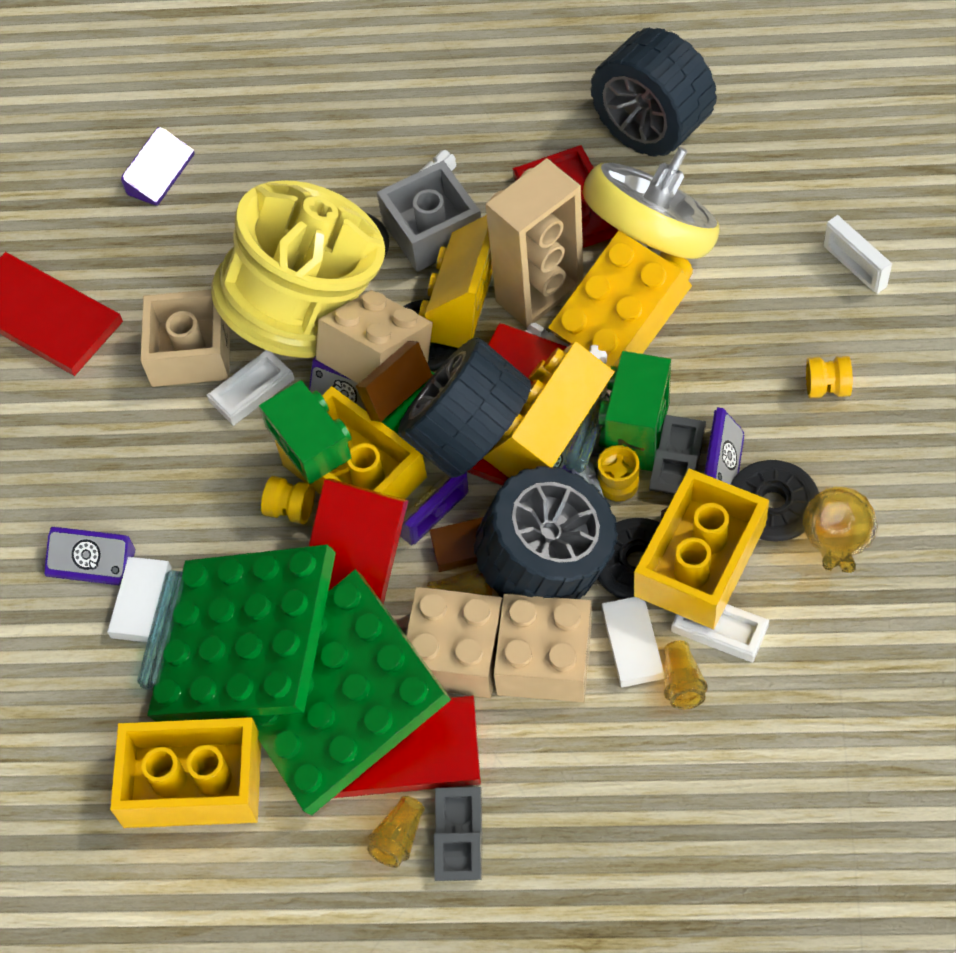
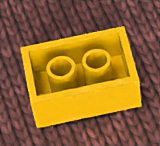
[548,230,692,368]
[483,341,615,478]
[275,386,427,499]
[634,468,769,630]
[110,718,261,828]

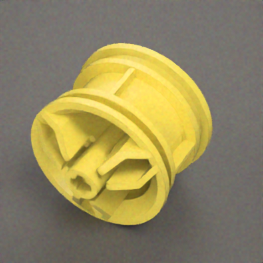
[211,180,385,358]

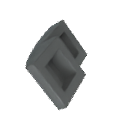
[649,415,706,495]
[434,787,482,881]

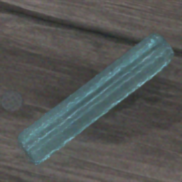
[564,391,610,473]
[137,570,184,690]

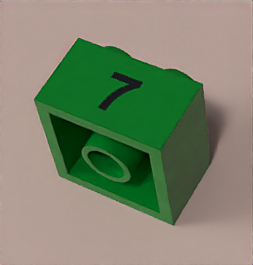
[599,351,671,471]

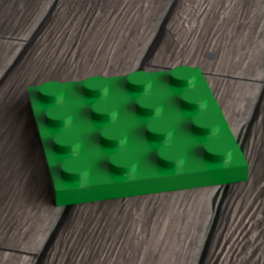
[147,544,336,722]
[245,569,452,816]

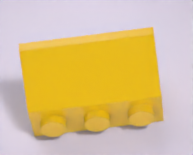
[419,215,493,348]

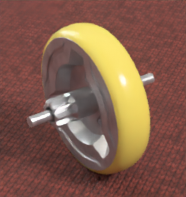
[583,147,720,259]

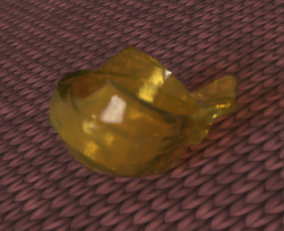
[803,486,878,573]

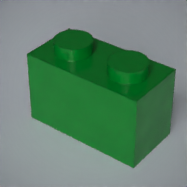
[258,380,352,485]

